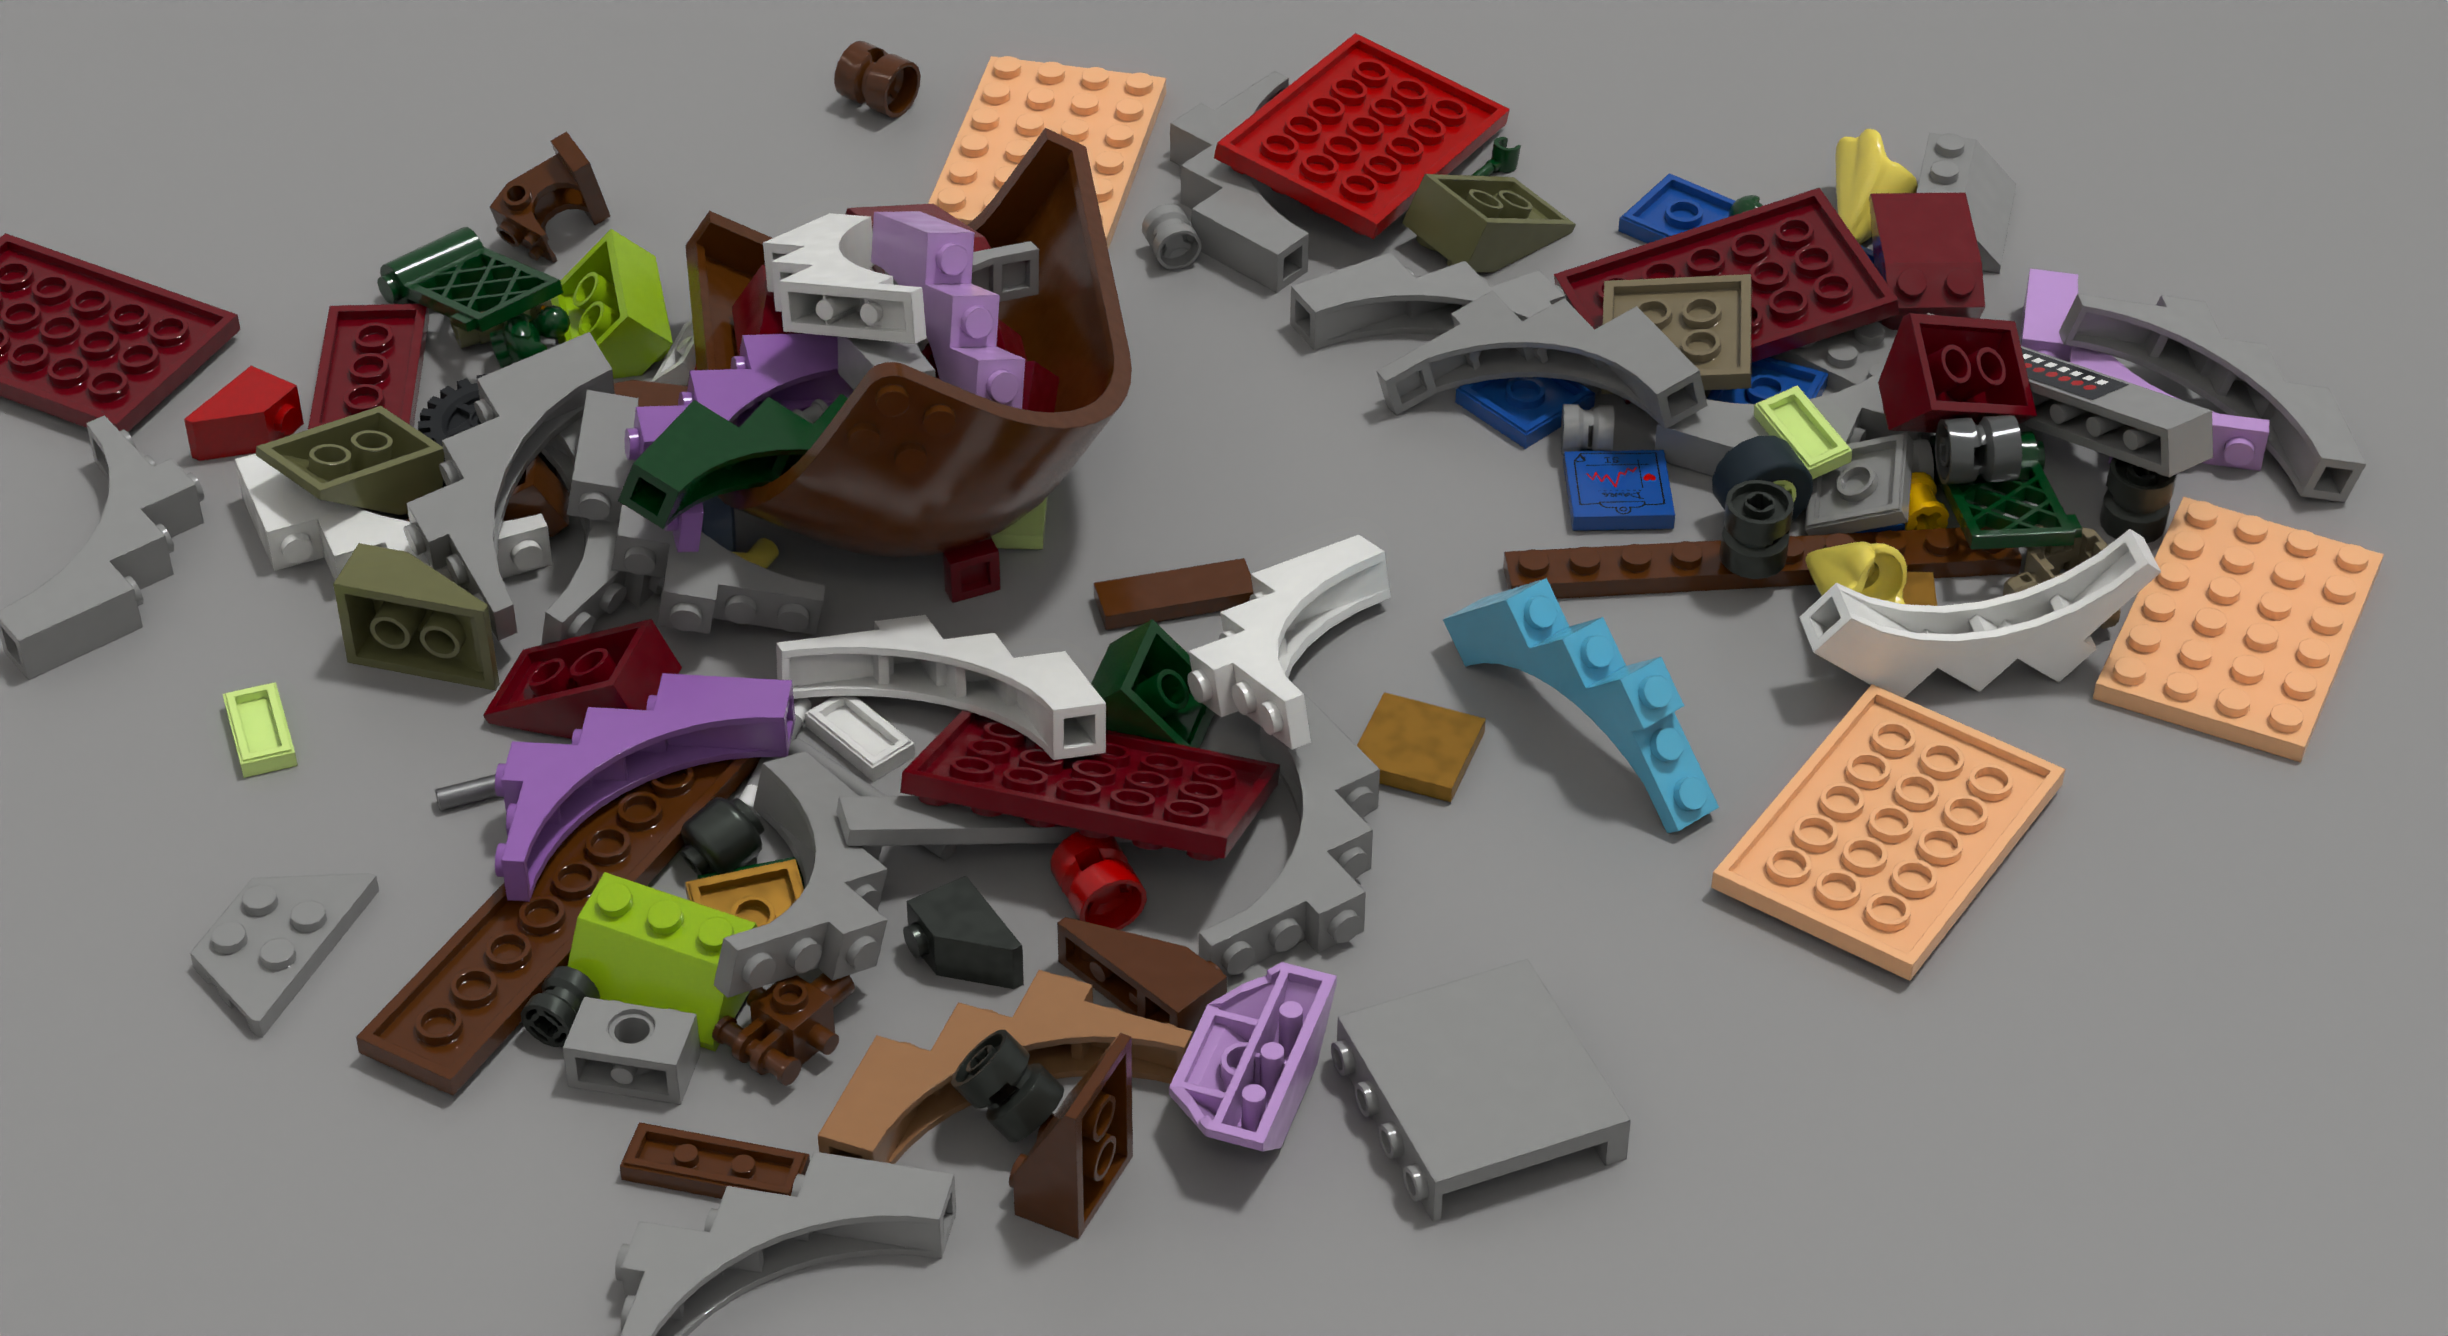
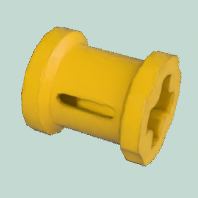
[1905,472,1949,530]

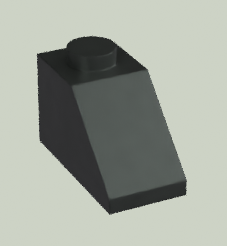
[903,876,1024,989]

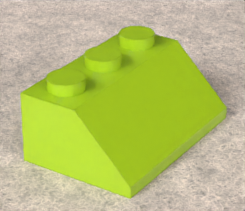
[551,229,673,379]
[568,872,757,1052]

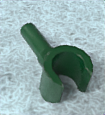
[1470,137,1521,176]

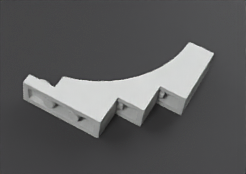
[763,213,927,344]

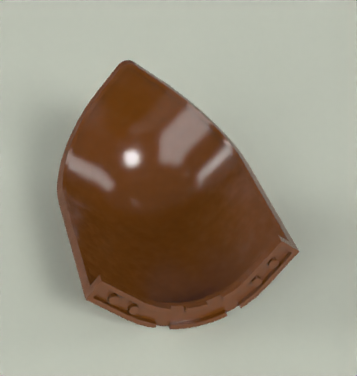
[685,128,1132,558]

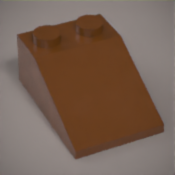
[1009,1033,1133,1239]

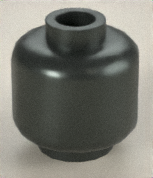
[680,797,765,875]

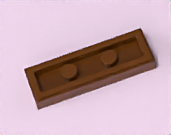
[1094,558,1254,630]
[620,1122,810,1199]

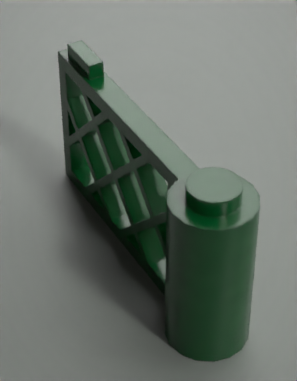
[377,227,564,332]
[1928,431,2083,550]

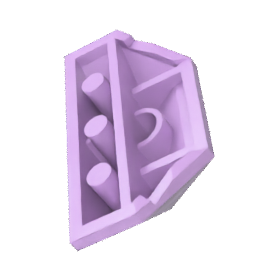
[1169,962,1337,1152]

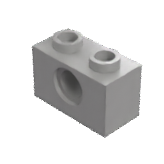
[563,997,701,1105]

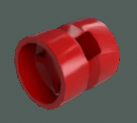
[1050,832,1147,930]

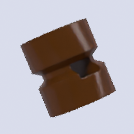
[834,41,921,118]

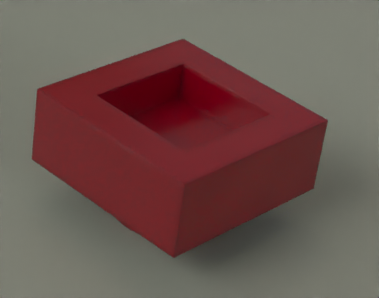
[943,538,1001,603]

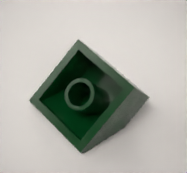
[1091,619,1215,748]

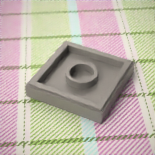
[1805,432,1914,536]

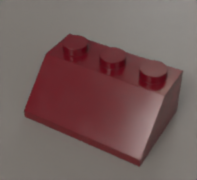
[1878,313,2037,433]

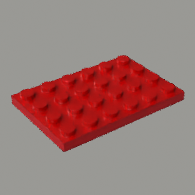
[1214,33,1510,239]

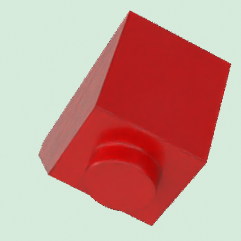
[184,366,304,461]

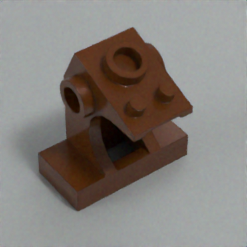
[490,131,611,263]

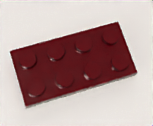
[308,304,429,429]

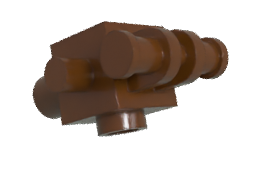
[712,973,855,1086]

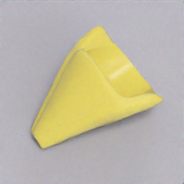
[1835,129,1918,245]
[1805,542,1907,604]

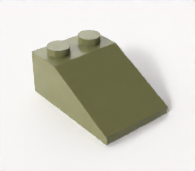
[1402,174,1576,272]
[256,406,444,515]
[333,543,500,691]

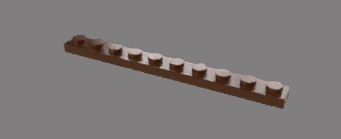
[1503,526,2022,599]

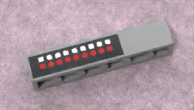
[2020,346,2213,477]

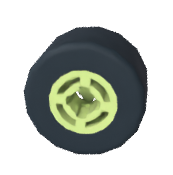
[1712,436,1813,521]

